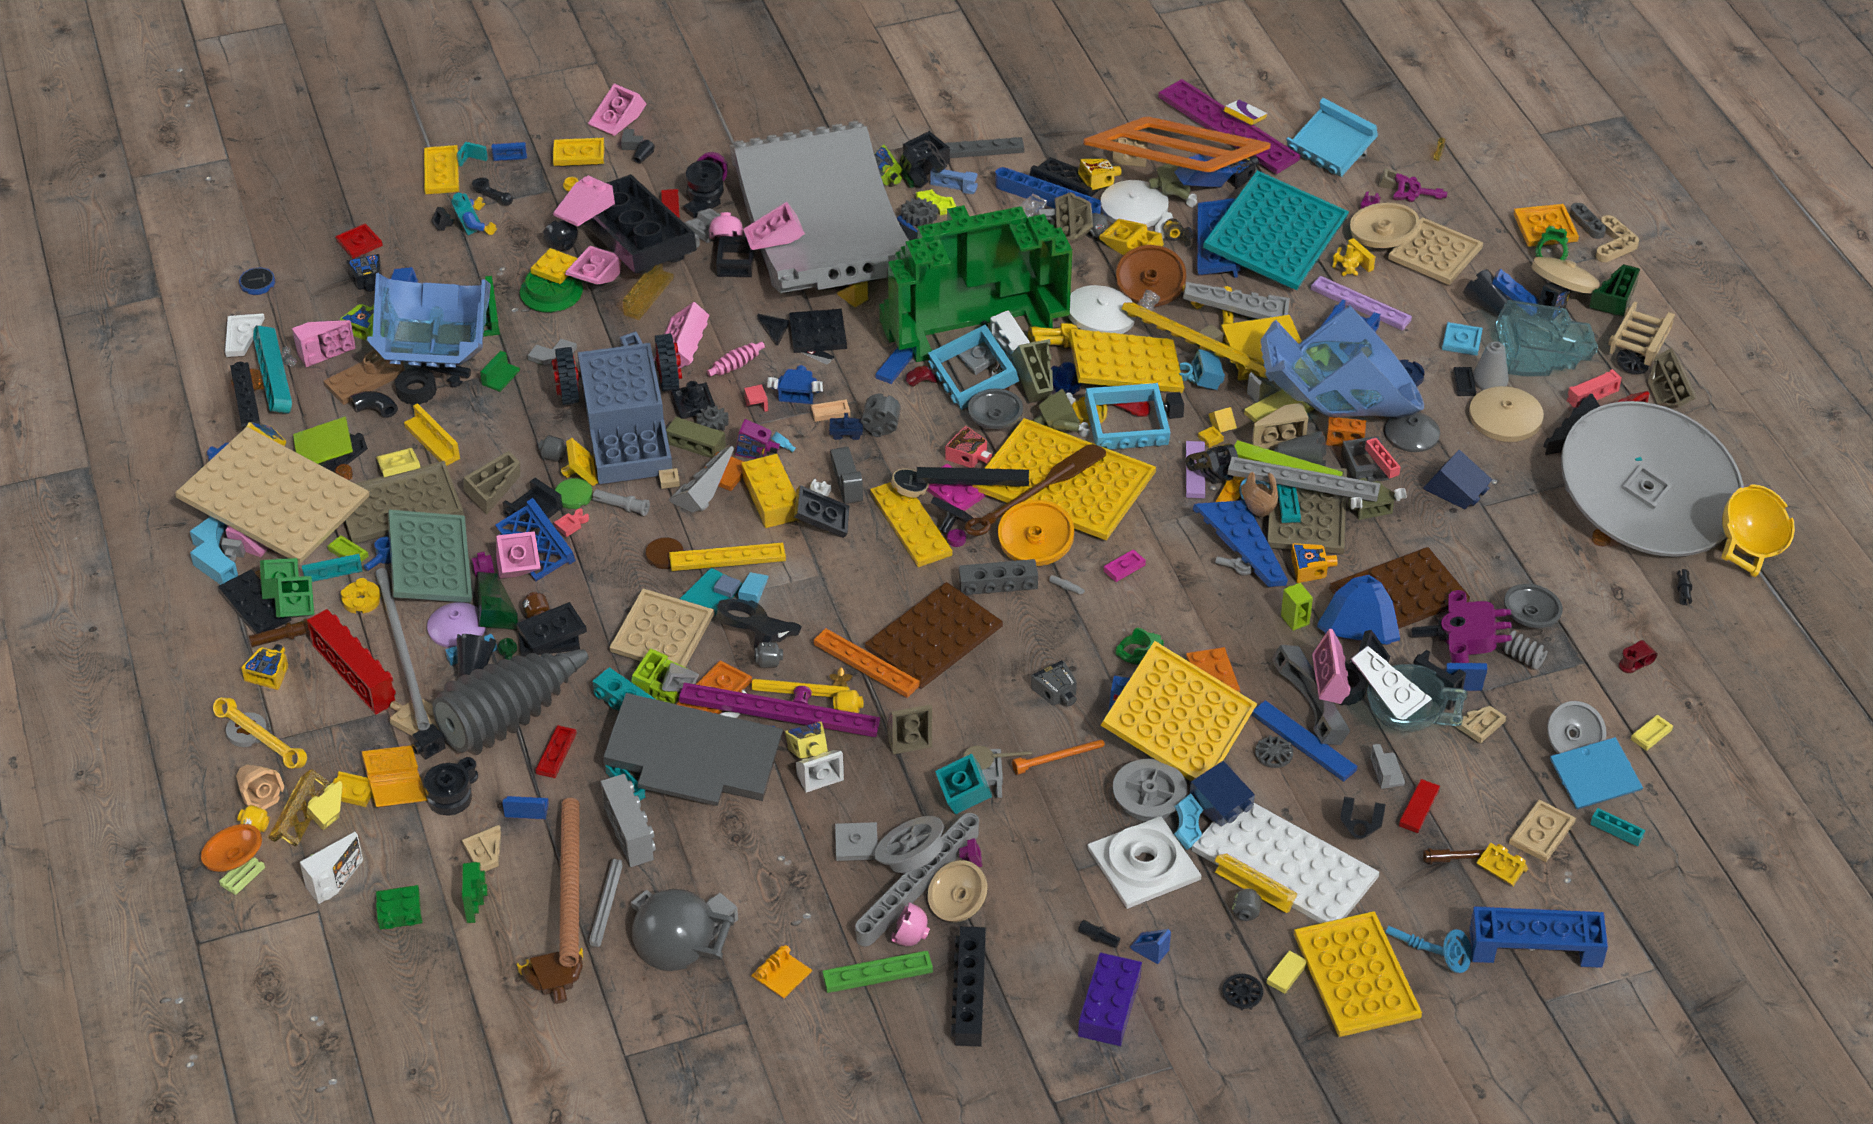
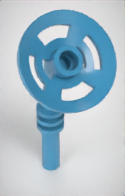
[1385,926,1472,973]

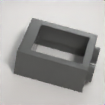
[1341,436,1391,482]

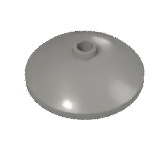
[1547,701,1606,754]

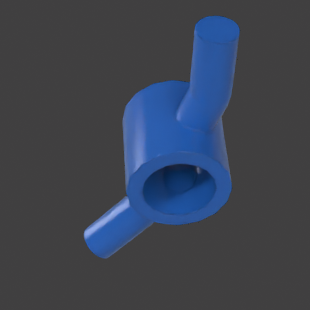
[364,537,391,571]

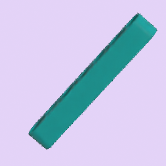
[253,325,292,414]

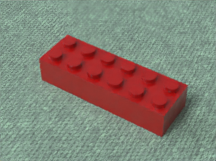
[307,609,396,715]

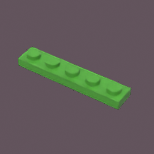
[822,950,933,993]

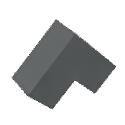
[621,129,644,150]

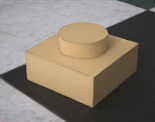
[659,468,680,489]

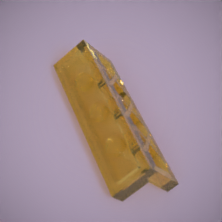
[623,263,674,321]
[268,769,331,847]

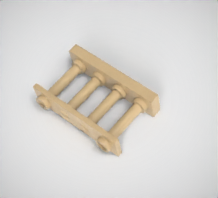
[1608,302,1675,366]

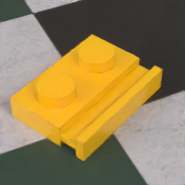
[333,771,372,807]

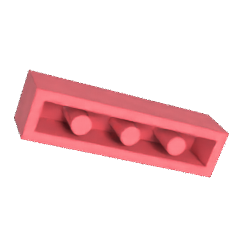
[1365,438,1401,479]

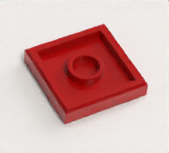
[335,223,383,259]

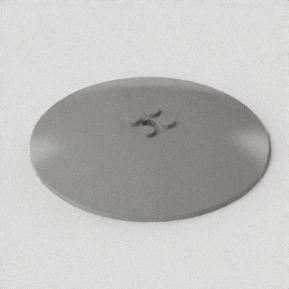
[1561,401,1744,557]

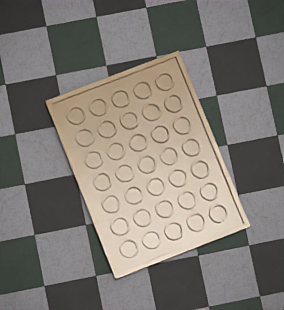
[175,427,369,564]

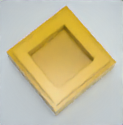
[1198,426,1224,448]

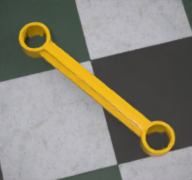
[213,697,307,768]

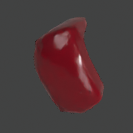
[906,366,937,387]

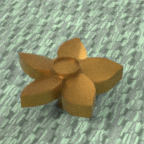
[829,667,853,687]

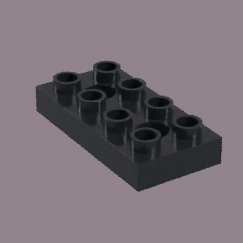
[584,174,697,274]

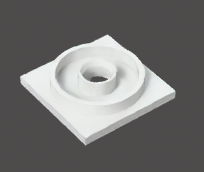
[1088,816,1201,909]

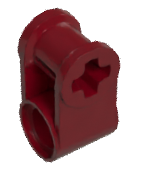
[1619,640,1658,673]

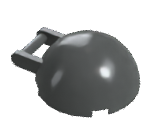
[632,889,735,971]

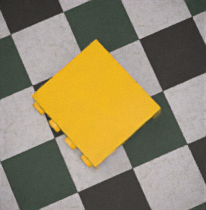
[1221,315,1307,381]

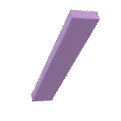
[1311,276,1412,330]

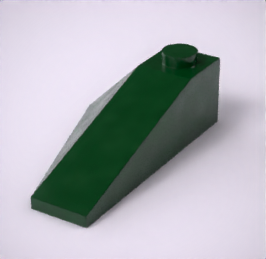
[477,572,518,630]

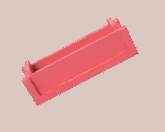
[1567,369,1622,408]

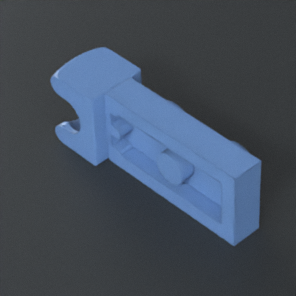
[930,167,978,194]

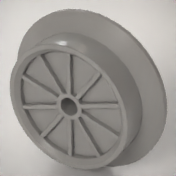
[1113,759,1187,821]
[875,816,944,873]

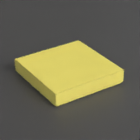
[376,448,421,477]

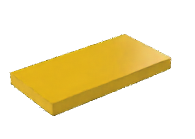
[424,145,459,195]

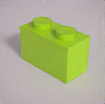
[1281,583,1313,631]

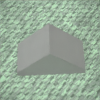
[1247,372,1280,403]
[662,662,699,692]

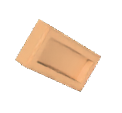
[811,399,850,422]

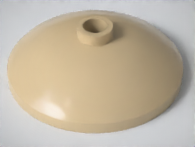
[928,860,987,922]

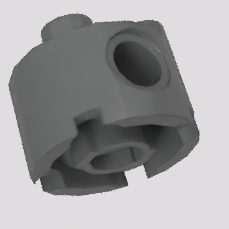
[861,393,901,437]

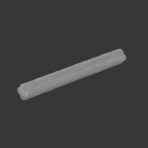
[589,859,623,947]

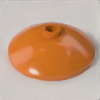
[201,824,262,872]

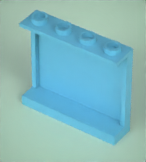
[1287,98,1378,177]

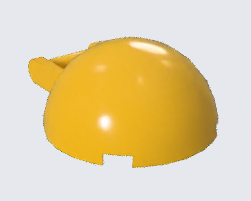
[1721,484,1795,578]

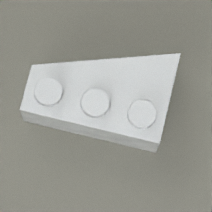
[990,310,1030,373]

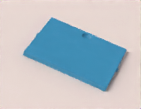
[1550,737,1643,809]

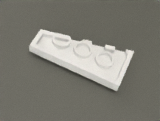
[1351,646,1432,723]

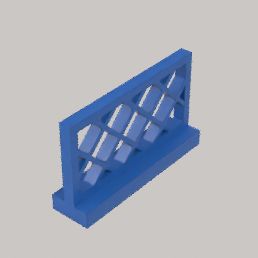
[495,498,576,581]

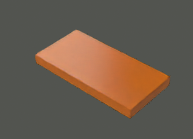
[676,660,752,714]

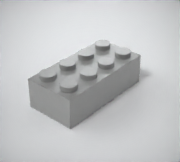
[601,774,656,867]

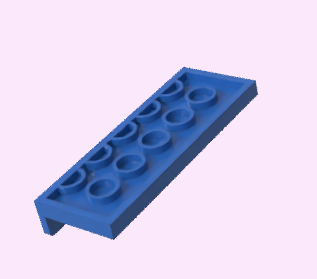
[1197,198,1241,278]

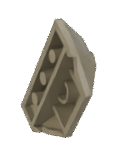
[1055,192,1093,244]
[1648,348,1697,408]

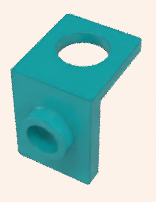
[457,142,488,167]

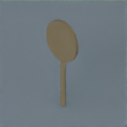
[963,745,1032,770]

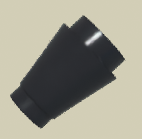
[633,140,655,164]

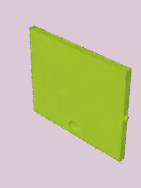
[293,416,353,464]

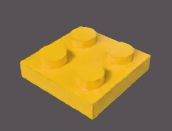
[531,248,578,284]

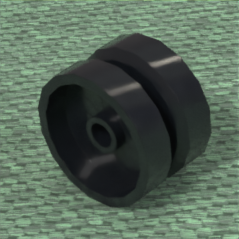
[686,160,724,203]
[424,762,472,816]

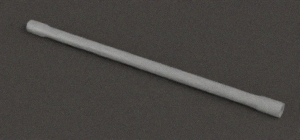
[376,568,430,730]

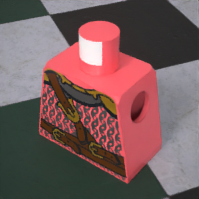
[945,426,992,468]

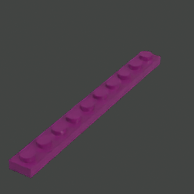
[679,682,881,737]

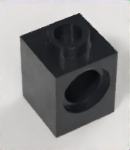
[412,723,446,760]

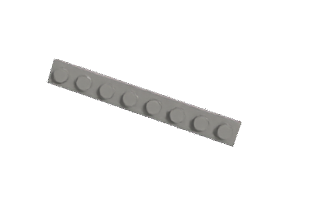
[1228,457,1380,502]

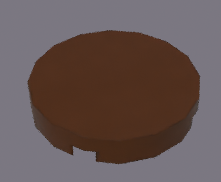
[646,537,684,569]

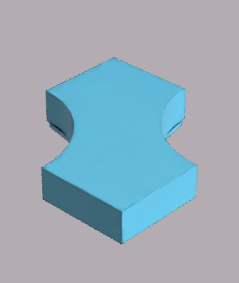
[1174,794,1203,850]

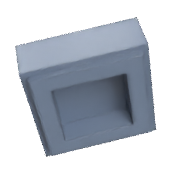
[714,575,740,598]

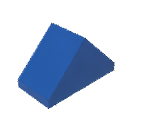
[1130,929,1171,964]

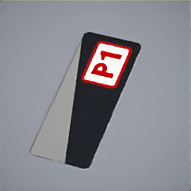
[801,351,835,364]

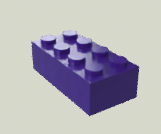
[1078,952,1142,1046]

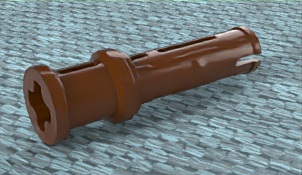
[249,618,310,648]

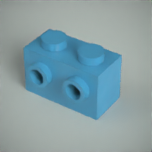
[1191,349,1225,390]

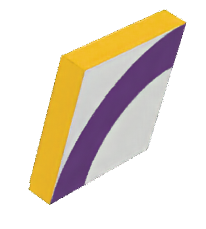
[1224,99,1267,125]

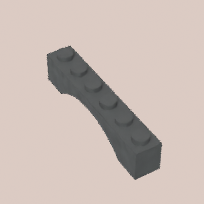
[1271,645,1350,745]

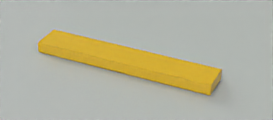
[669,543,786,571]

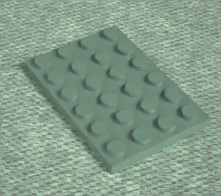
[388,510,472,603]

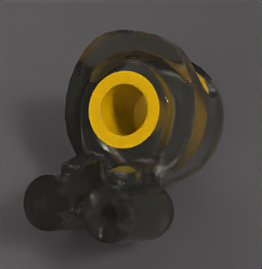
[1163,218,1194,246]

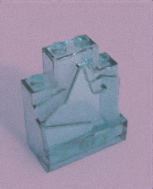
[1494,300,1598,377]

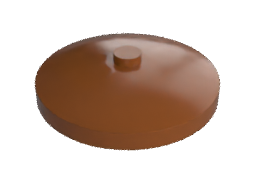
[1116,245,1186,307]

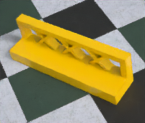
[404,404,460,466]
[1215,853,1298,913]

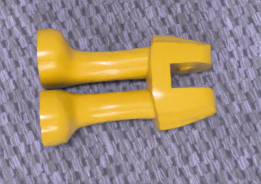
[1028,323,1078,348]

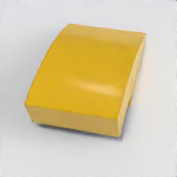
[1099,219,1164,255]

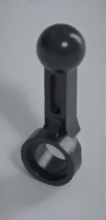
[472,177,513,206]

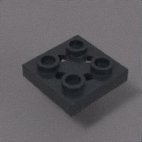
[671,381,715,419]

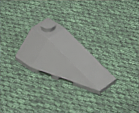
[668,446,734,513]

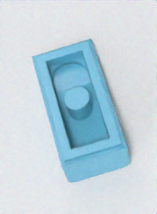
[738,572,769,603]

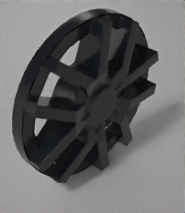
[1616,349,1649,374]
[1222,974,1263,1011]

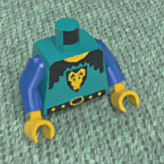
[451,193,497,235]

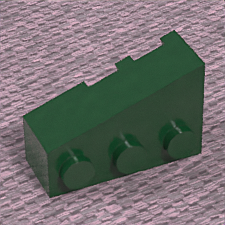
[1589,264,1640,317]

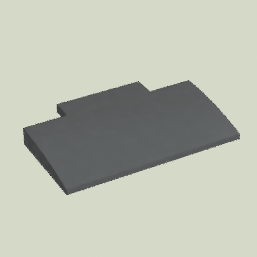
[604,693,783,806]

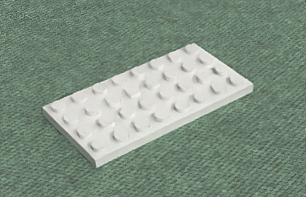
[1192,803,1379,923]

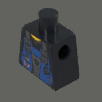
[1227,156,1259,189]
[346,254,382,292]
[1536,282,1571,321]

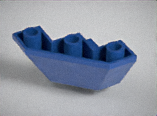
[1317,575,1400,645]

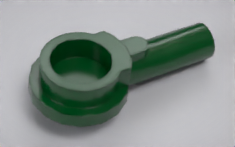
[899,162,916,188]
[498,638,517,660]

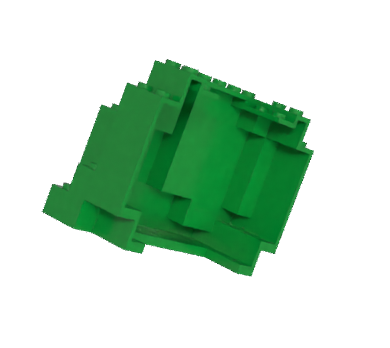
[879,205,1073,362]

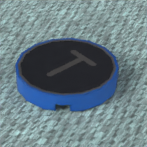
[239,267,275,295]

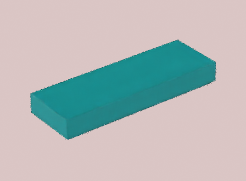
[1276,484,1301,523]
[302,554,363,582]

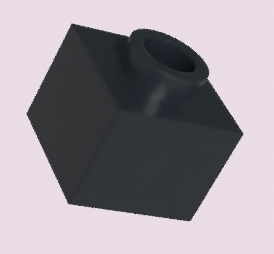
[1163,392,1184,419]

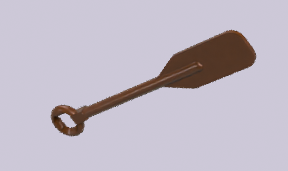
[964,444,1106,536]

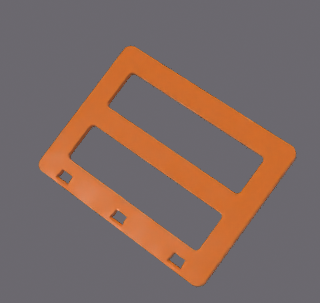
[1084,117,1271,172]

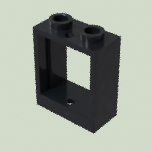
[716,236,755,277]

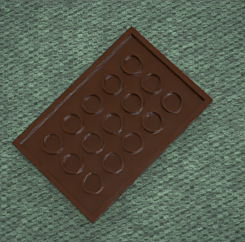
[1329,547,1470,629]
[865,582,1003,689]

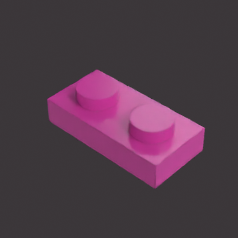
[1104,549,1146,582]

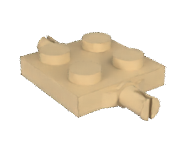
[390,699,440,736]

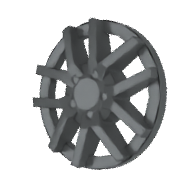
[1255,735,1293,768]

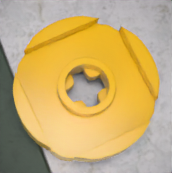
[341,578,381,614]

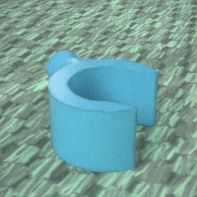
[1179,362,1197,384]
[771,431,796,452]

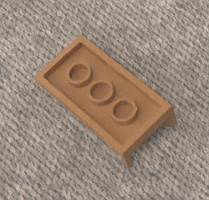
[324,349,405,405]

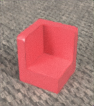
[744,384,768,412]

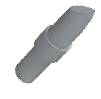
[1049,575,1085,594]

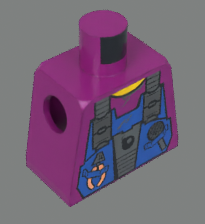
[735,419,780,459]

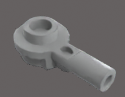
[1215,556,1254,575]

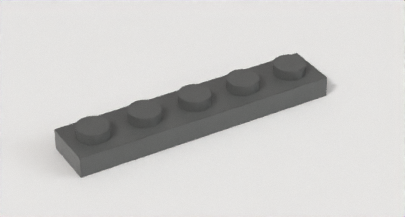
[945,137,1024,158]

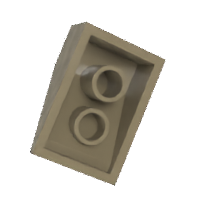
[887,704,932,754]

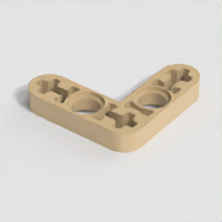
[1596,215,1639,262]

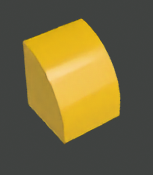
[1208,407,1237,433]

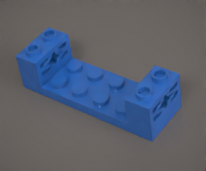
[1469,907,1608,968]

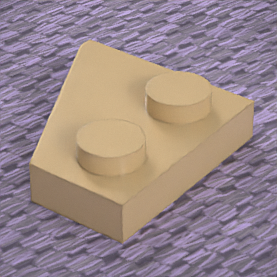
[1450,706,1506,744]
[462,825,501,872]

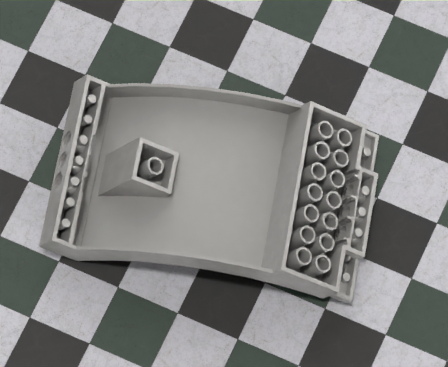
[729,121,909,293]

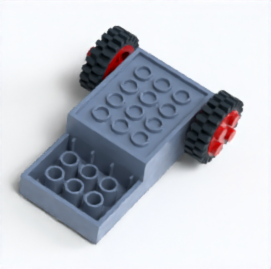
[552,333,682,484]

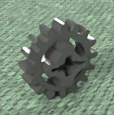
[901,197,938,226]

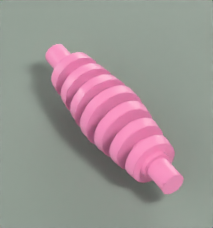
[707,342,765,377]

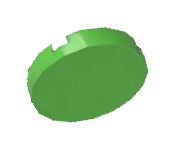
[555,478,593,509]

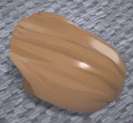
[1241,472,1278,517]

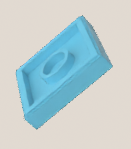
[1442,322,1483,356]

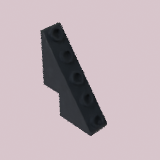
[230,361,261,430]
[1543,393,1600,455]

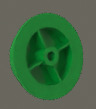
[520,271,583,312]

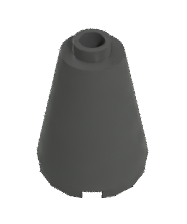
[1275,431,1326,467]

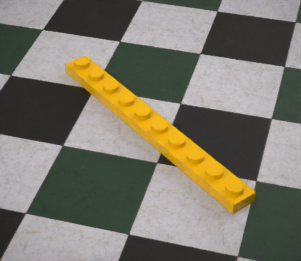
[1122,302,1267,378]

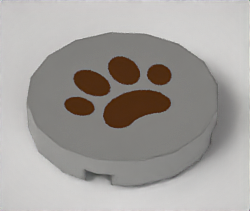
[226,712,267,747]

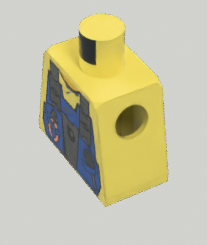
[785,722,828,759]

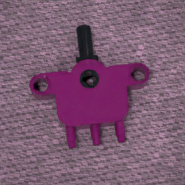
[1411,590,1512,663]

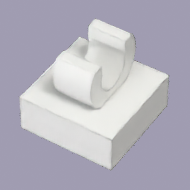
[809,479,831,497]

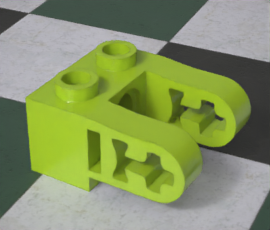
[631,648,688,704]

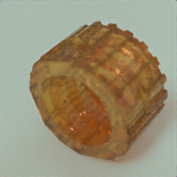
[335,464,353,480]

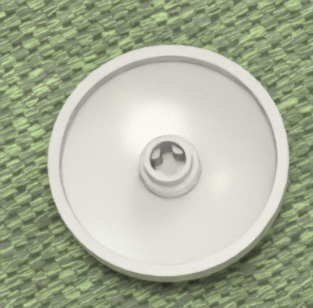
[1101,180,1169,227]
[1068,285,1136,334]

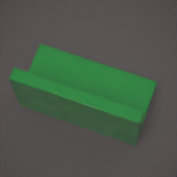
[480,350,520,392]

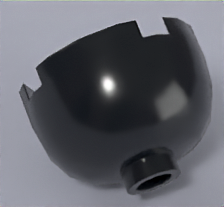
[543,220,578,251]

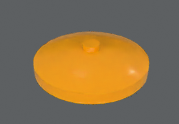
[998,500,1074,566]

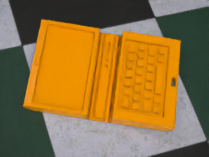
[361,745,427,807]

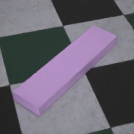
[1186,441,1205,498]

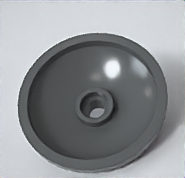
[968,388,1023,429]
[1385,412,1440,452]
[1504,584,1563,628]

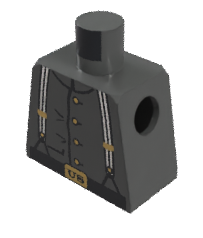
[1031,660,1077,706]

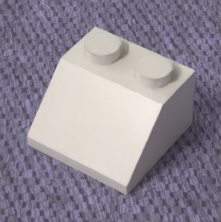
[796,750,844,793]

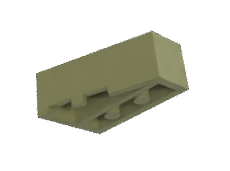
[1011,339,1053,403]

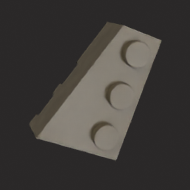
[464,451,520,515]

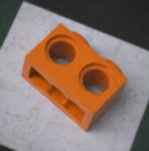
[1326,417,1366,447]

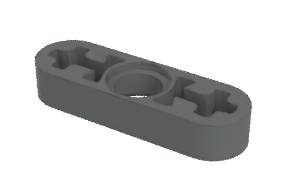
[1570,203,1606,239]

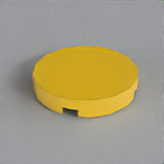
[1072,397,1108,426]

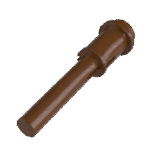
[1423,848,1486,865]

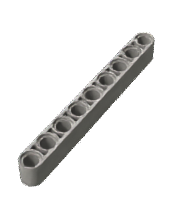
[855,813,979,947]

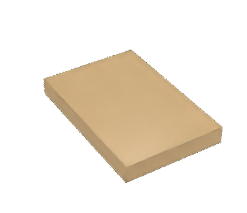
[1509,800,1576,862]

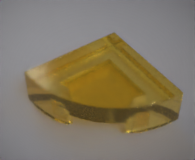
[1433,137,1446,161]

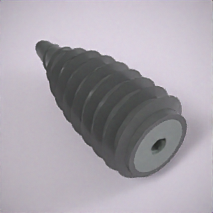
[433,649,589,755]

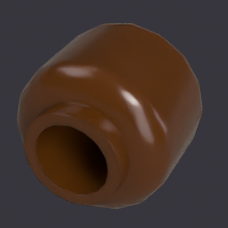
[522,592,550,618]

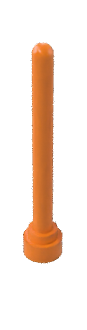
[1012,740,1105,775]

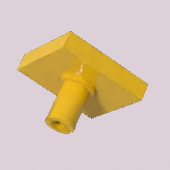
[561,438,599,486]

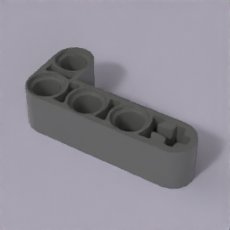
[830,447,863,504]

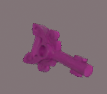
[1393,173,1447,202]

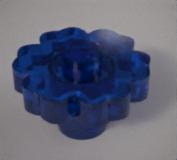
[1050,362,1081,394]

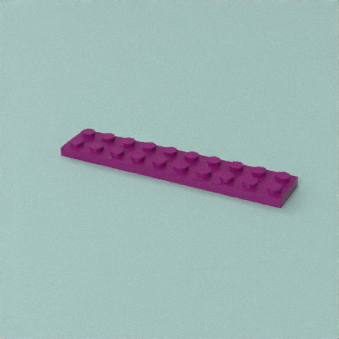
[1158,79,1300,175]

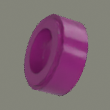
[947,529,966,547]

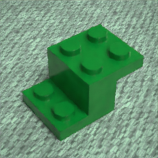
[260,558,314,617]

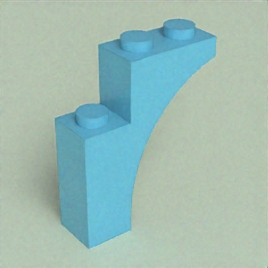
[190,516,238,585]

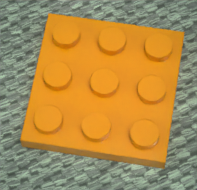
[1513,204,1579,247]

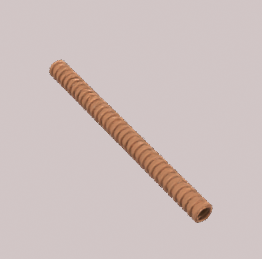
[559,798,580,967]

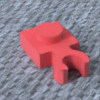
[554,508,589,537]

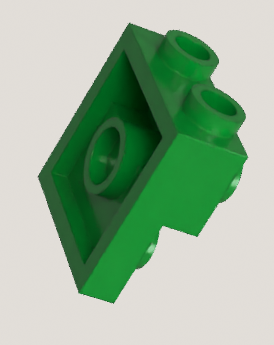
[462,862,488,923]
[376,885,423,930]

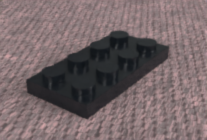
[217,569,292,634]

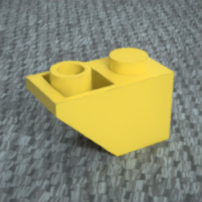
[307,781,342,830]

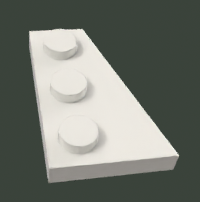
[225,314,265,357]

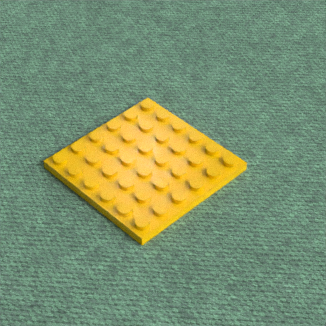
[1101,641,1257,781]

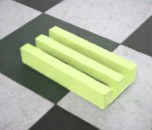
[219,858,265,895]

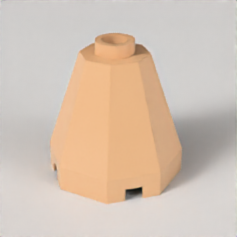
[236,764,285,809]

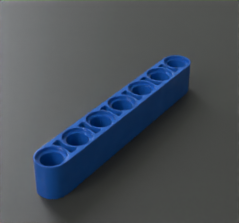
[995,167,1101,214]

